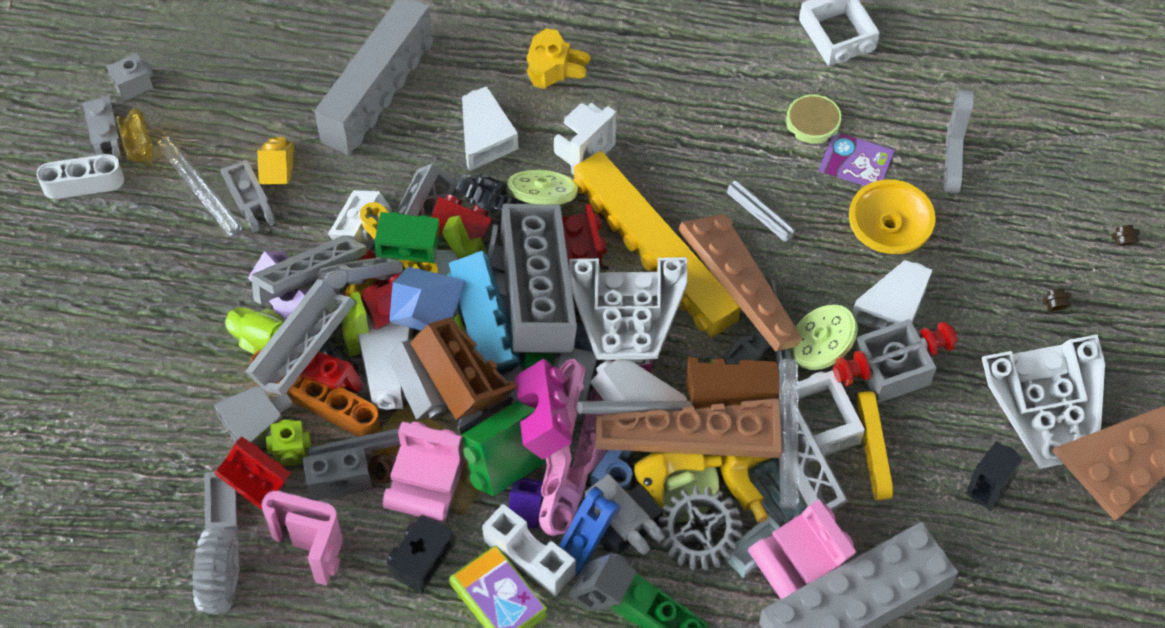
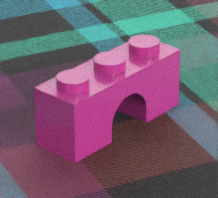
[515,359,572,460]

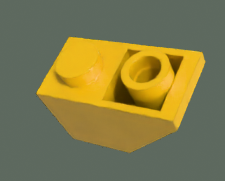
[257,137,294,184]

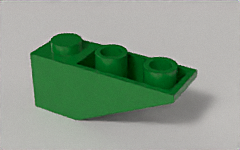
[609,573,709,628]

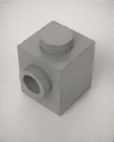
[107,53,154,102]

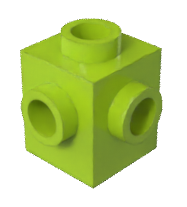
[266,419,311,466]

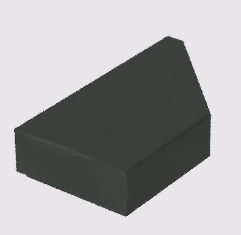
[722,335,772,365]

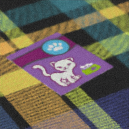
[818,132,895,186]

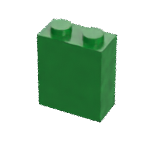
[461,401,546,496]

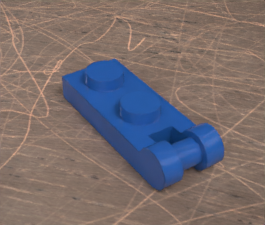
[559,486,621,575]

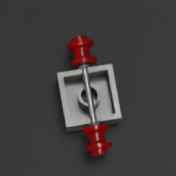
[833,319,958,403]

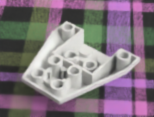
[569,257,687,360]
[982,334,1105,469]

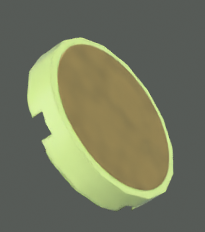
[786,95,842,144]

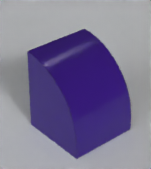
[508,478,544,529]

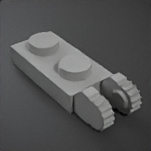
[82,96,122,160]
[221,159,276,233]
[316,257,403,289]
[585,474,665,554]

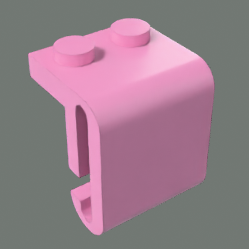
[383,422,465,523]
[262,491,343,585]
[748,499,856,599]

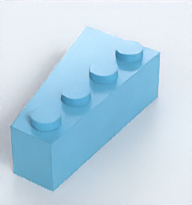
[448,251,522,374]

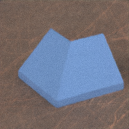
[390,267,465,330]

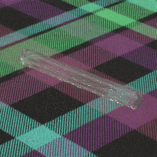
[158,136,242,237]
[779,359,799,509]

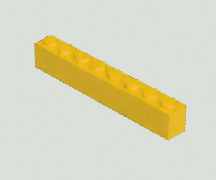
[573,150,740,339]

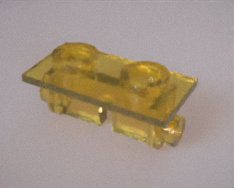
[116,109,154,166]

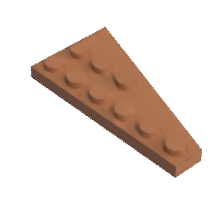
[1051,406,1165,521]

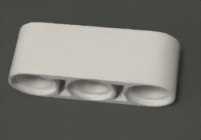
[36,154,125,199]

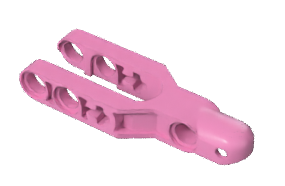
[539,359,609,536]

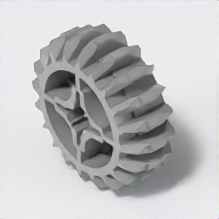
[659,486,743,571]
[192,527,240,614]

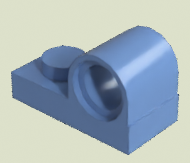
[591,450,635,490]

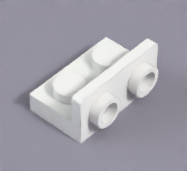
[328,190,392,250]

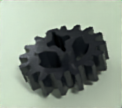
[456,173,517,212]

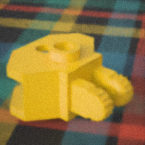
[527,28,591,89]

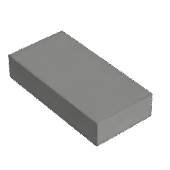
[204,472,238,531]

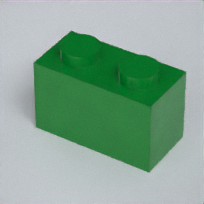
[374,212,440,264]

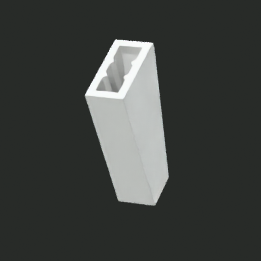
[358,308,414,410]

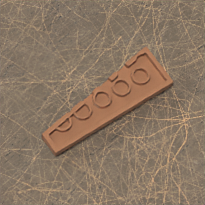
[678,214,802,352]
[595,399,782,458]

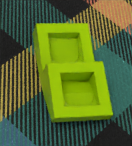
[442,216,487,259]
[342,292,369,357]

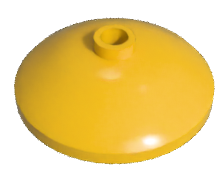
[849,179,936,254]

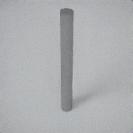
[577,401,692,414]

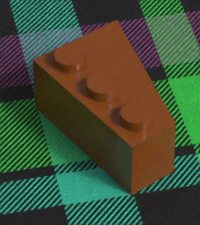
[410,317,518,420]
[685,357,783,409]

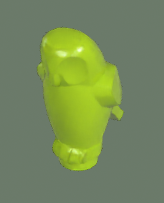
[225,307,284,354]

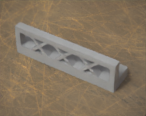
[374,163,457,258]
[251,235,367,304]
[245,279,355,396]
[779,397,849,511]

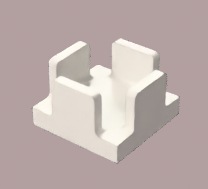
[554,103,616,175]

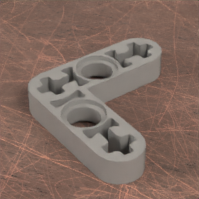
[944,89,974,194]

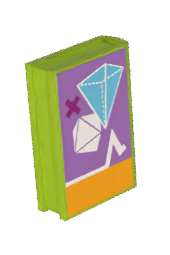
[449,545,547,628]

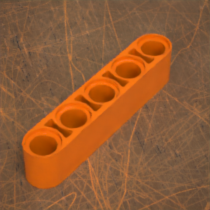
[251,350,381,437]

